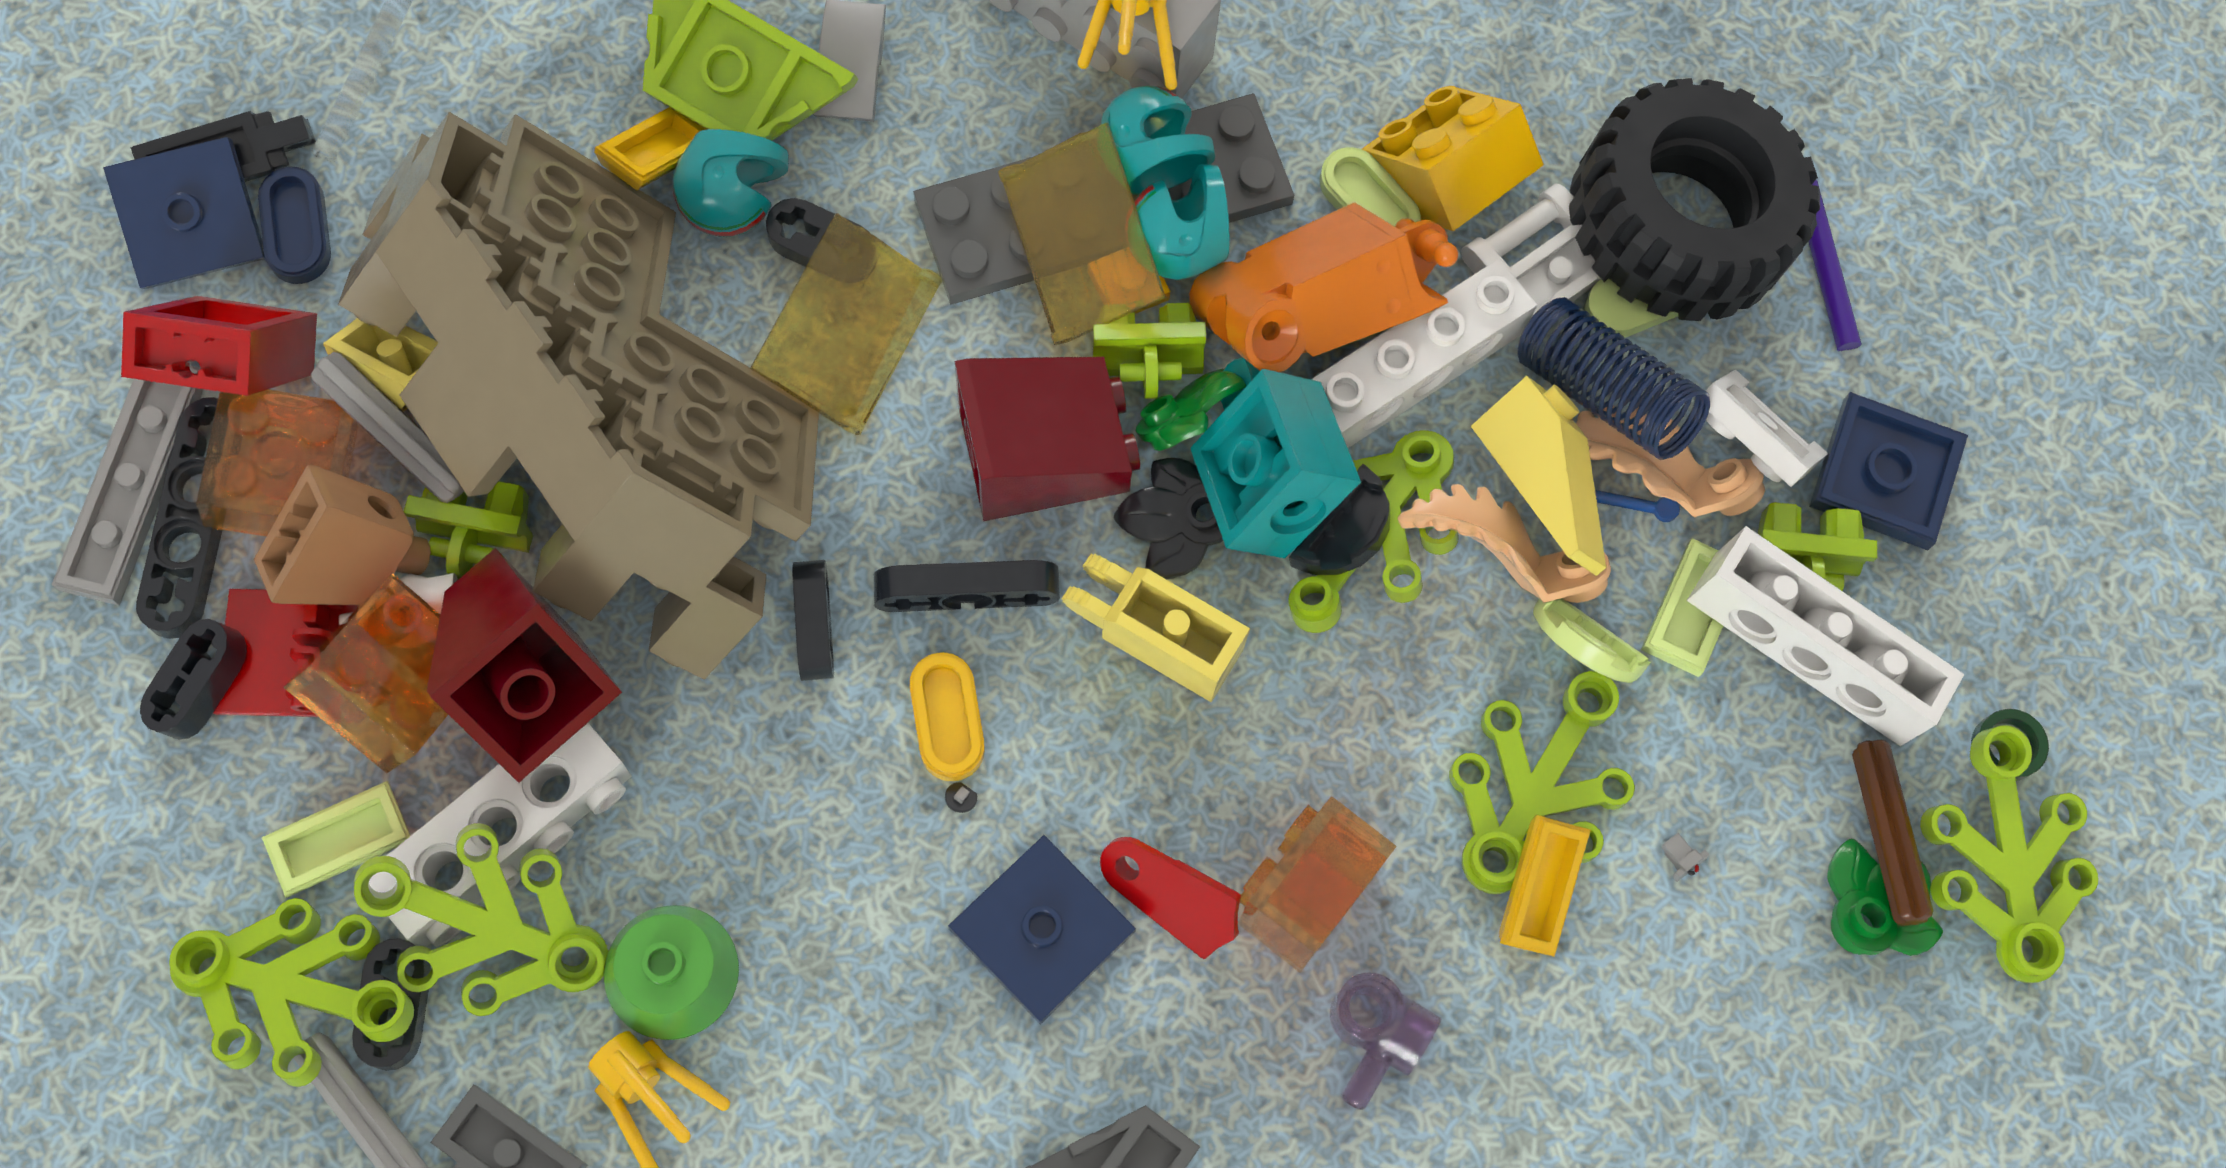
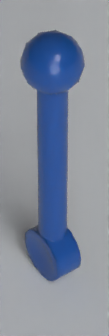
[1595,490,1680,522]

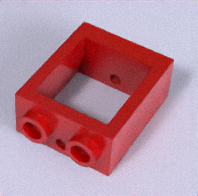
[121,296,317,396]

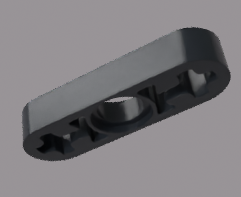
[874,560,1060,612]

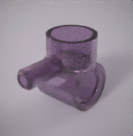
[1329,972,1442,1110]

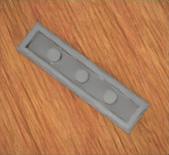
[52,365,204,606]

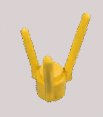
[1077,0,1177,90]
[588,1031,730,1168]

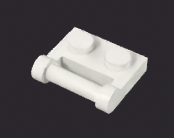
[1461,183,1601,315]
[1706,370,1828,487]

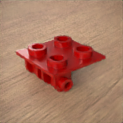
[213,589,359,718]

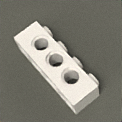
[1311,258,1537,448]
[1686,526,1964,746]
[369,723,632,947]

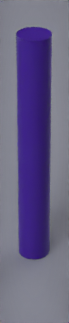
[1808,180,1862,351]

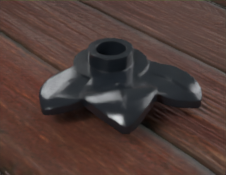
[1114,458,1223,579]

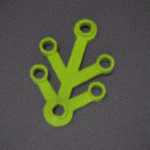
[1288,430,1459,633]
[1449,671,1635,894]
[1920,725,2099,983]
[354,823,608,1016]
[169,898,414,1087]

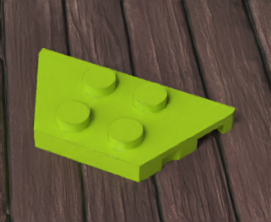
[642,0,858,141]

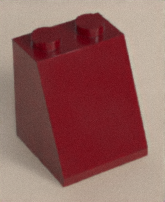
[954,356,1140,522]
[427,548,622,783]

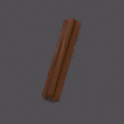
[1852,739,1933,926]

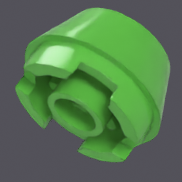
[604,905,739,1040]

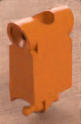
[1189,202,1458,372]

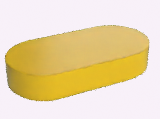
[910,652,985,781]

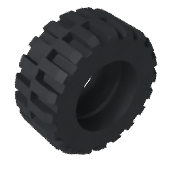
[1569,78,1820,321]

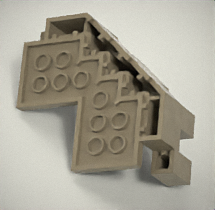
[338,112,819,680]

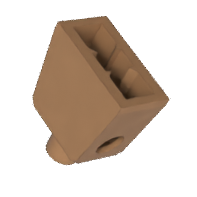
[254,464,431,605]

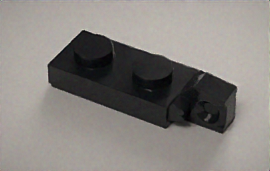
[130,111,316,182]

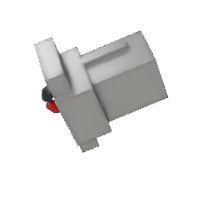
[1661,833,1709,882]

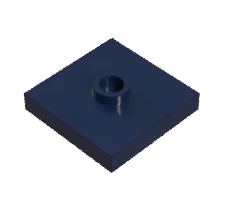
[103,137,265,289]
[1809,392,1968,551]
[948,835,1136,1025]

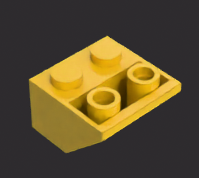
[1362,86,1544,231]

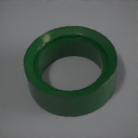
[1971,709,2049,781]

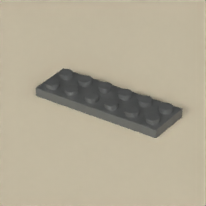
[913,93,1295,305]

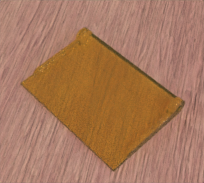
[998,123,1166,345]
[750,213,942,435]

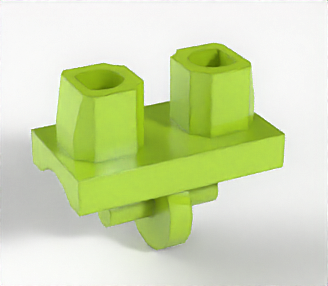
[1092,303,1207,399]
[404,481,534,579]
[1758,502,1877,591]

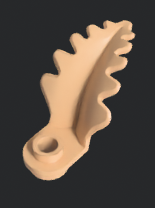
[1576,406,1765,517]
[1398,484,1611,603]

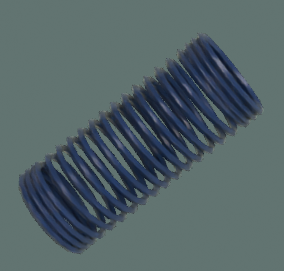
[1517,297,1710,460]

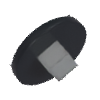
[945,782,977,813]

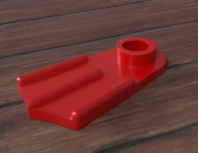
[1100,837,1241,959]

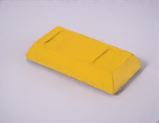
[594,107,706,191]
[1499,815,1591,957]

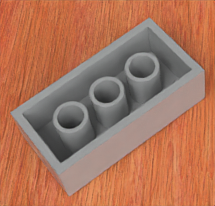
[989,0,1221,99]

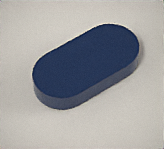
[258,167,331,284]

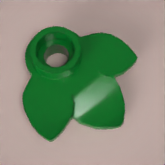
[1135,368,1247,451]
[1827,838,1943,956]

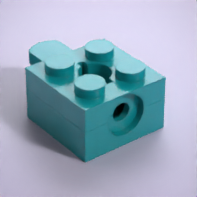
[1190,358,1361,558]

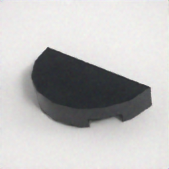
[1289,464,1390,575]

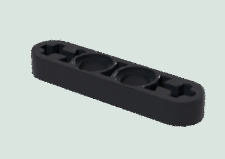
[136,397,244,639]

